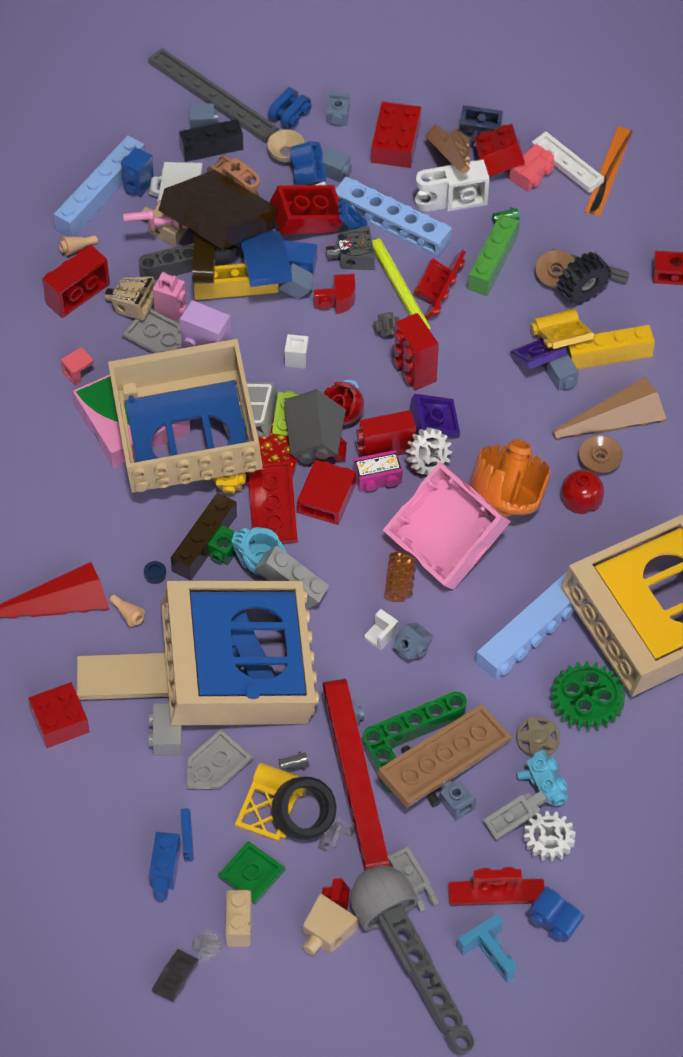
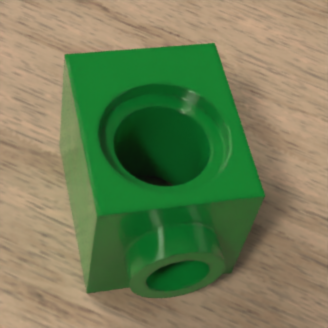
[208,525,236,566]

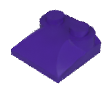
[409,394,460,440]

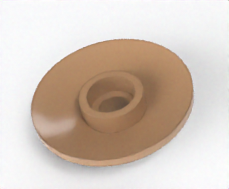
[536,250,575,288]
[579,435,623,473]

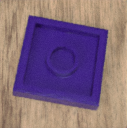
[510,338,567,369]

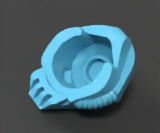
[232,527,288,576]

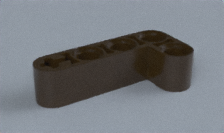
[192,231,216,283]

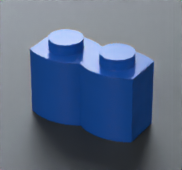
[290,141,326,185]
[526,886,585,942]

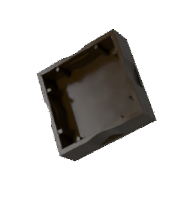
[158,170,278,250]

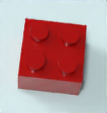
[474,123,525,176]
[28,682,90,748]

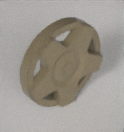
[516,716,560,757]

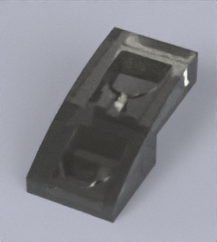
[152,949,199,1002]

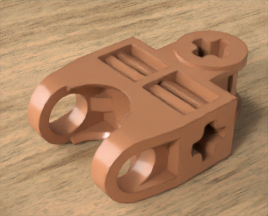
[207,155,260,197]

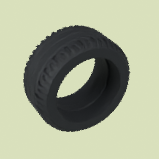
[271,776,337,840]

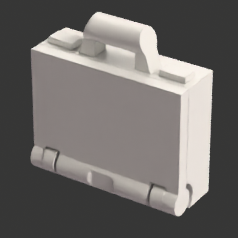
[149,162,204,204]

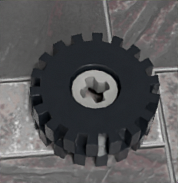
[557,252,612,305]

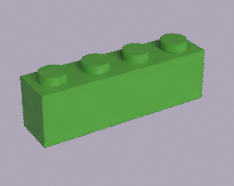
[468,214,519,296]

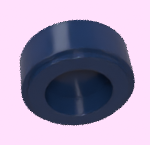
[144,561,166,584]

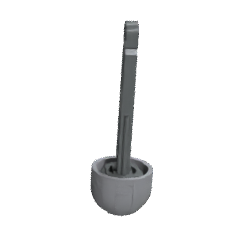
[351,866,474,1056]

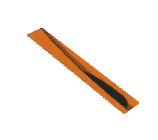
[585,126,632,216]

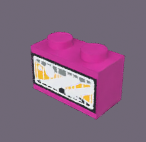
[353,450,403,492]

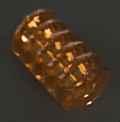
[384,552,417,602]

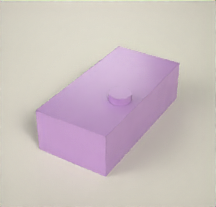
[180,300,232,348]

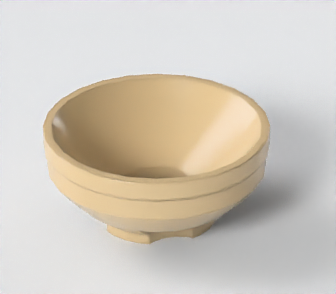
[268,129,304,162]

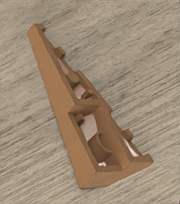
[552,377,667,440]

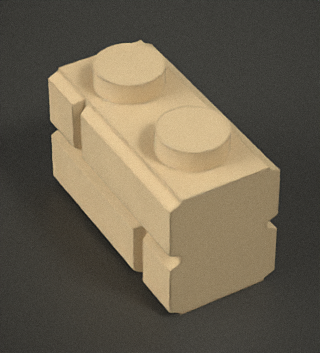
[226,890,251,947]

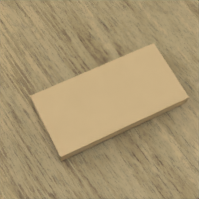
[77,653,168,700]

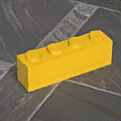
[193,263,278,300]
[566,325,655,369]

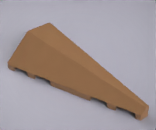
[425,124,470,173]

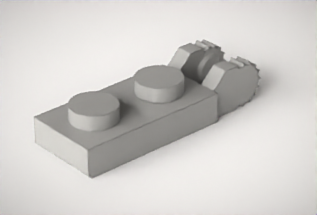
[388,846,438,912]

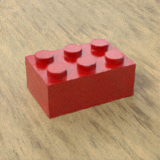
[371,101,422,168]
[270,185,343,234]
[42,244,110,318]
[392,313,439,391]

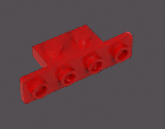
[414,250,466,320]
[448,867,545,905]

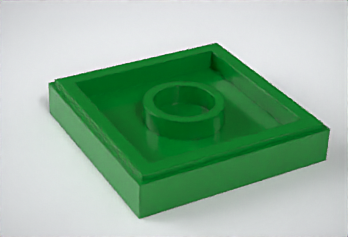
[218,841,285,905]

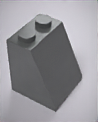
[284,389,346,464]

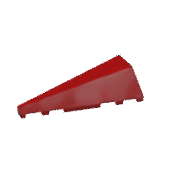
[0,562,109,619]

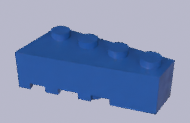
[231,611,276,679]

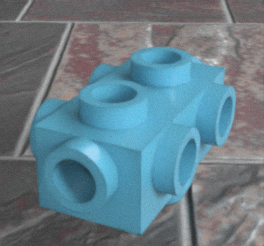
[517,750,569,806]

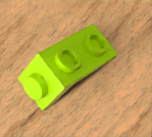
[272,391,300,436]

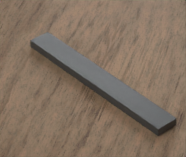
[148,48,279,144]

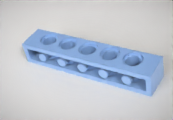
[336,177,452,257]

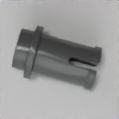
[278,751,309,772]

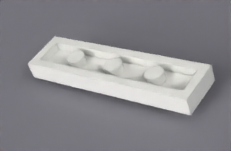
[531,132,604,193]

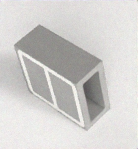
[222,382,278,437]

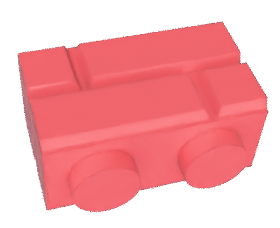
[509,144,555,191]

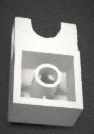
[415,160,489,212]

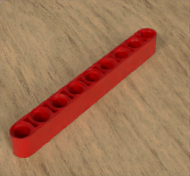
[322,678,390,871]

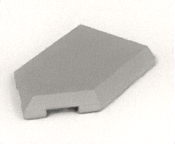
[122,309,182,353]
[187,729,253,789]

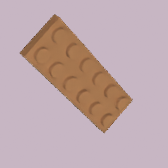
[377,704,512,808]

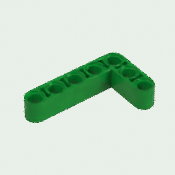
[362,691,467,793]

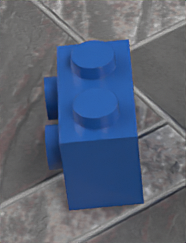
[121,147,154,198]

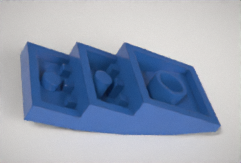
[239,231,292,287]

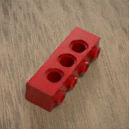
[653,251,683,285]

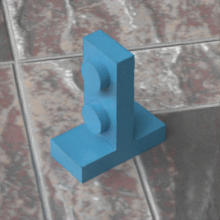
[457,914,516,983]

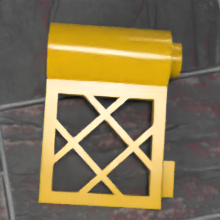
[530,308,594,349]
[235,763,307,842]

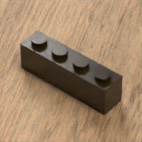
[171,492,237,581]

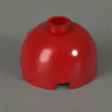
[323,382,365,425]
[560,469,604,514]

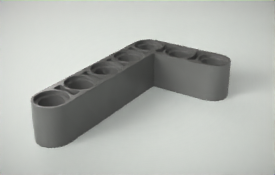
[139,243,239,280]

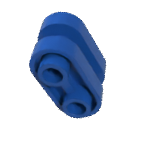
[268,87,312,129]

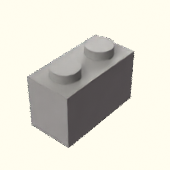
[148,704,182,756]

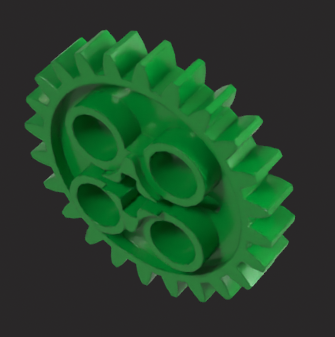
[550,661,626,732]

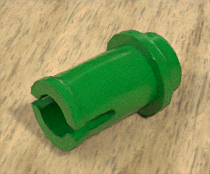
[492,207,520,224]

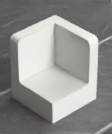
[285,334,309,369]
[364,609,399,650]

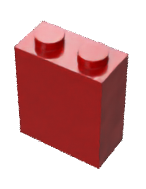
[356,410,416,457]
[297,460,356,525]

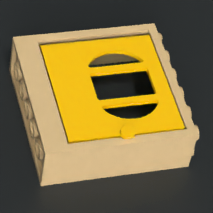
[561,514,683,697]

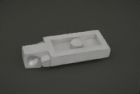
[484,791,549,841]

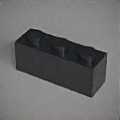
[179,119,244,162]

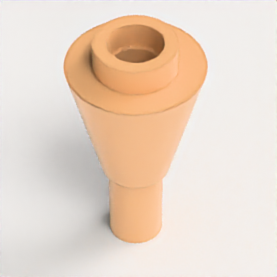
[59,235,98,256]
[109,594,145,627]

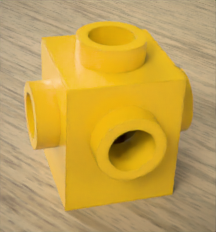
[213,472,246,494]

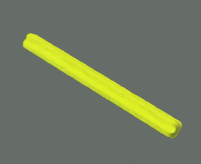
[372,238,431,330]

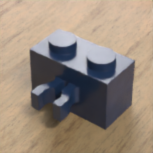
[459,105,503,146]

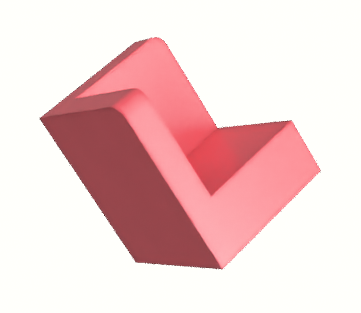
[61,347,94,385]

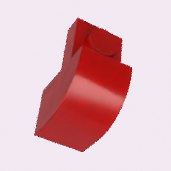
[314,274,356,314]

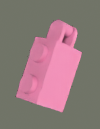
[153,272,188,323]

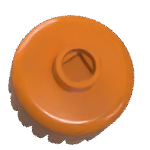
[469,439,551,517]

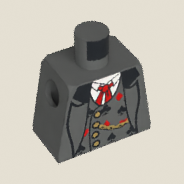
[326,226,375,270]

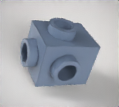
[393,622,433,660]

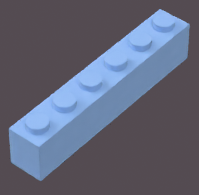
[54,136,145,237]
[476,573,574,680]

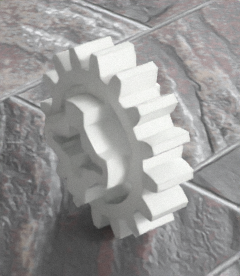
[406,428,452,476]
[523,811,576,862]

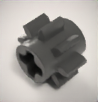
[373,312,399,336]

